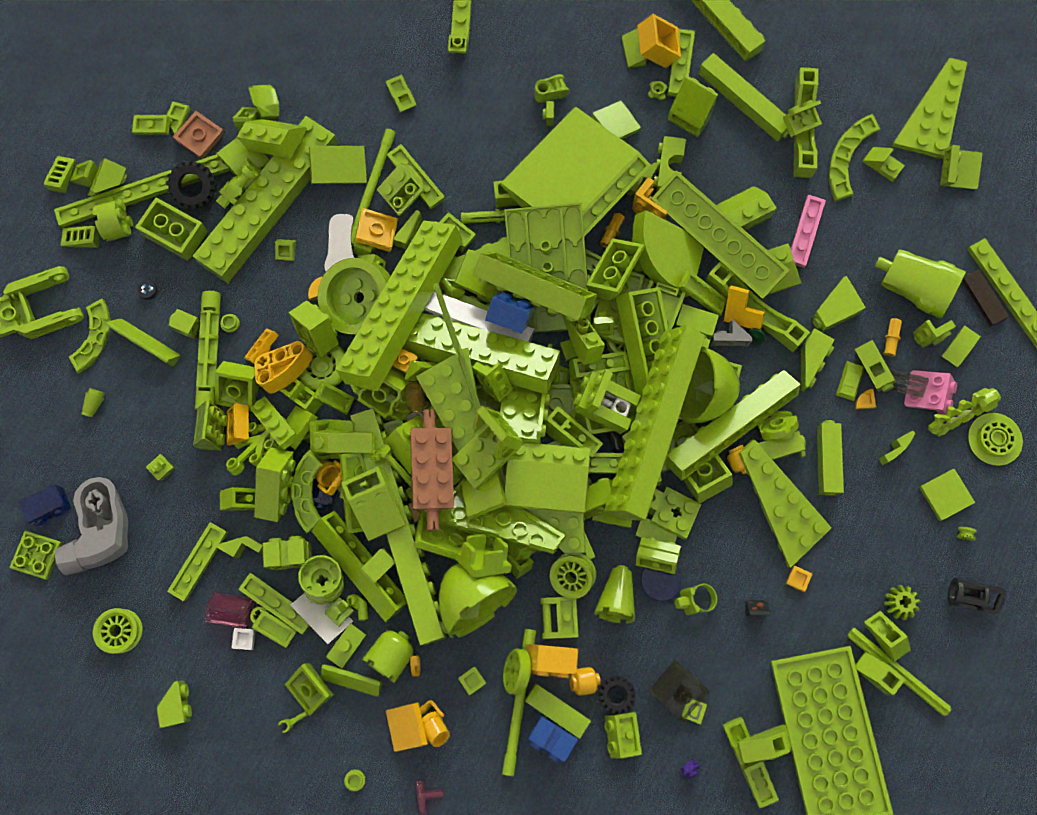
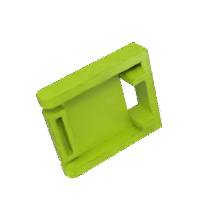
[647,280,686,330]

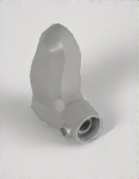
[55,477,128,575]

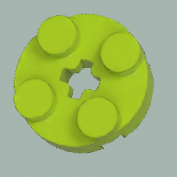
[758,411,799,440]

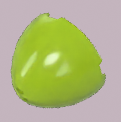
[678,346,740,424]
[439,563,517,638]

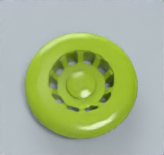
[298,345,345,391]
[968,413,1023,466]

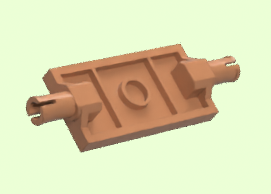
[410,410,454,531]

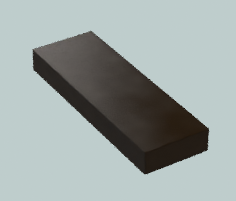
[962,269,1009,327]

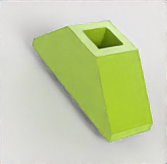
[736,724,791,763]

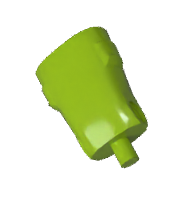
[874,249,966,319]

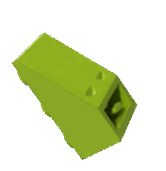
[668,75,718,138]
[193,400,227,451]
[341,466,406,541]

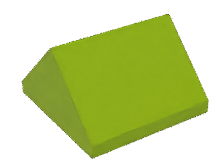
[285,663,334,716]

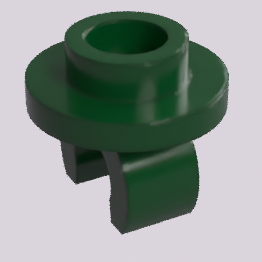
[747,328,765,345]

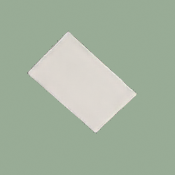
[290,593,353,644]

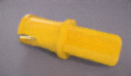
[600,213,624,248]
[883,318,902,357]

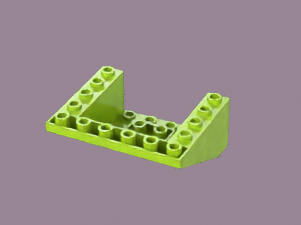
[500,106,652,237]

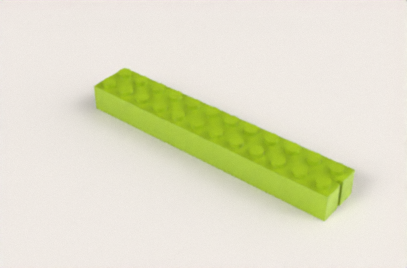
[351,408,447,646]

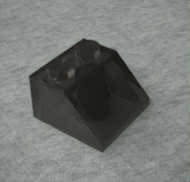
[649,660,710,723]

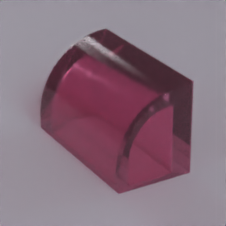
[205,592,253,628]

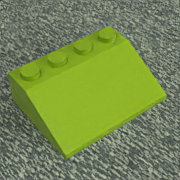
[504,442,590,514]

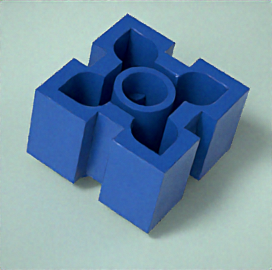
[529,715,578,763]

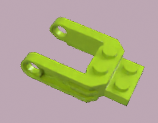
[0,266,84,339]

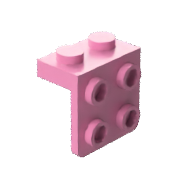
[904,370,957,415]

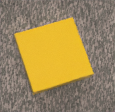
[354,208,398,252]
[386,702,427,752]

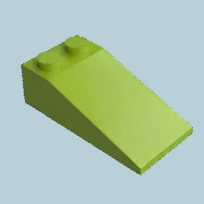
[669,421,733,504]

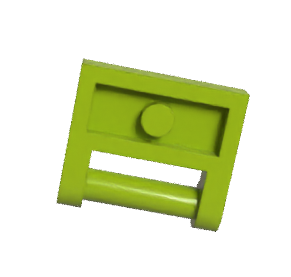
[540,597,579,639]

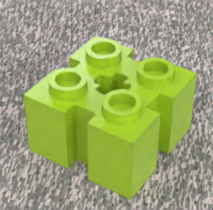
[263,536,312,570]

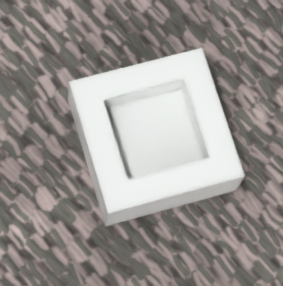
[231,628,256,650]

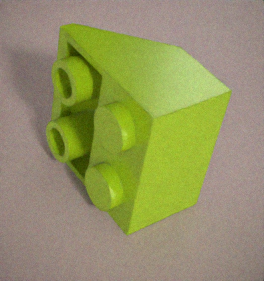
[377,163,425,216]

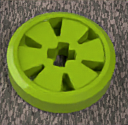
[503,648,531,695]

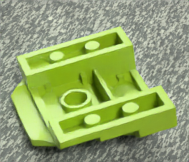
[569,351,638,435]

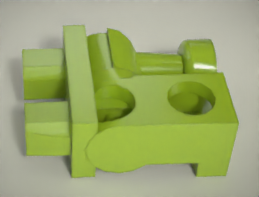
[216,158,262,208]

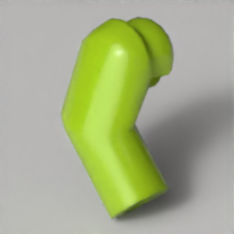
[346,594,368,621]

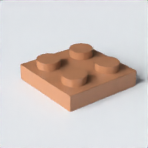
[173,111,225,159]

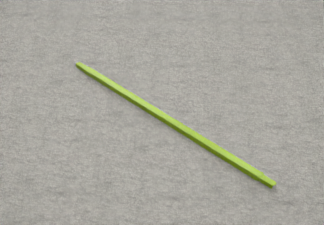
[433,283,506,494]

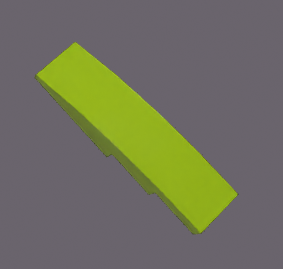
[722,716,779,808]

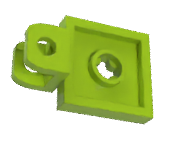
[648,487,701,540]

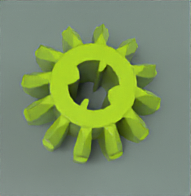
[884,585,921,620]

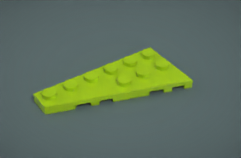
[892,58,967,159]
[416,347,479,452]
[738,440,831,568]
[439,477,565,554]

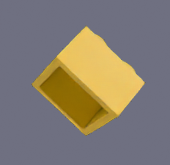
[638,14,681,68]
[526,644,578,678]

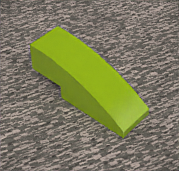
[279,379,323,414]
[525,684,591,739]

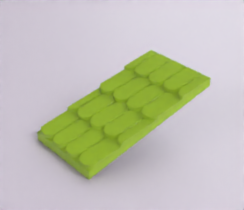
[504,202,591,333]

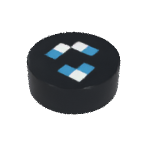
[137,280,158,300]

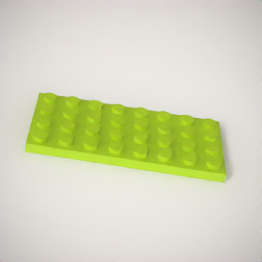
[770,646,893,815]

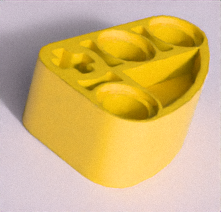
[255,341,313,394]

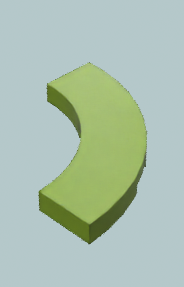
[69,298,110,374]
[291,450,324,533]

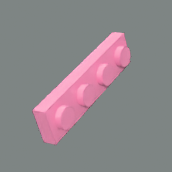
[791,195,826,268]

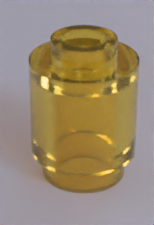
[405,382,426,413]

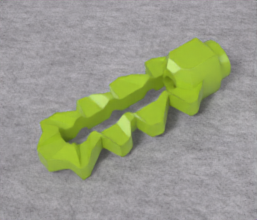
[928,388,1001,437]

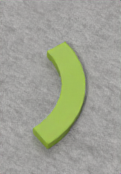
[829,114,880,202]

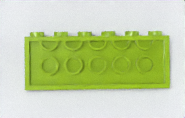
[500,344,552,444]

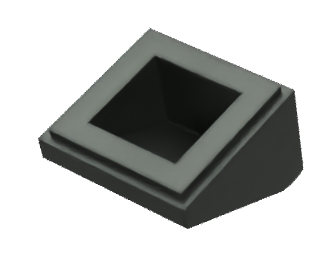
[746,600,770,616]

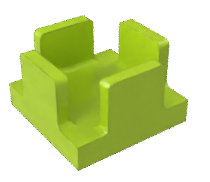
[455,534,512,578]

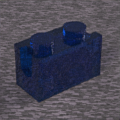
[18,484,72,526]

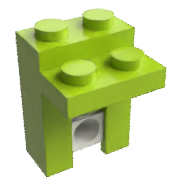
[572,370,641,434]

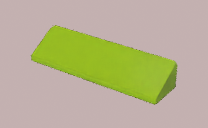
[106,319,181,367]

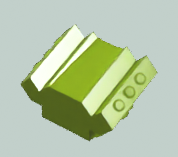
[351,366,424,420]

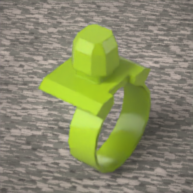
[674,584,717,615]

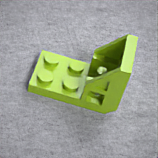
[452,406,523,489]

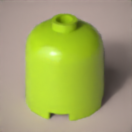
[362,631,413,683]

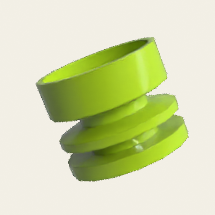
[299,555,344,605]

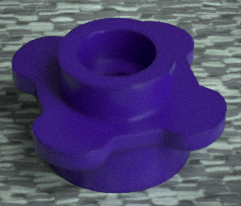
[680,760,700,779]

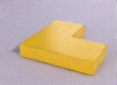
[724,286,765,330]

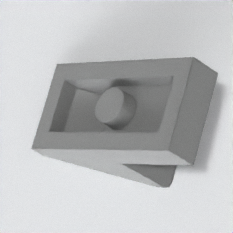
[711,319,752,346]

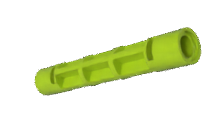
[195,291,221,411]

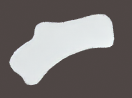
[325,214,354,271]

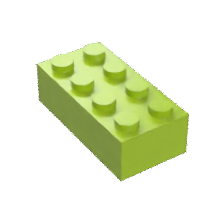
[383,414,465,487]

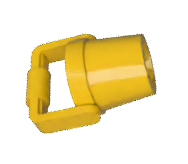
[315,459,342,496]
[420,700,450,747]

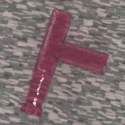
[415,780,443,815]

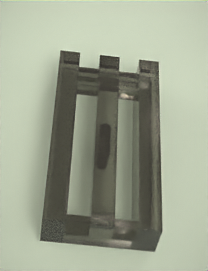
[890,369,929,398]

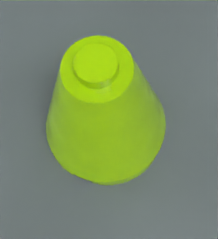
[594,565,635,623]

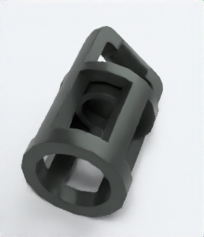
[948,578,1007,614]

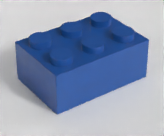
[485,290,536,334]

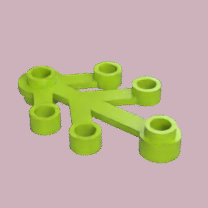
[226,416,286,475]

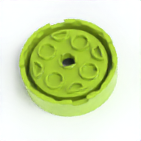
[318,258,391,335]

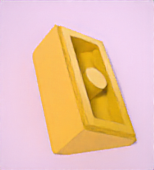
[227,403,249,446]

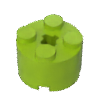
[93,200,133,242]

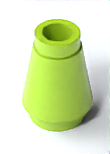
[81,388,105,418]

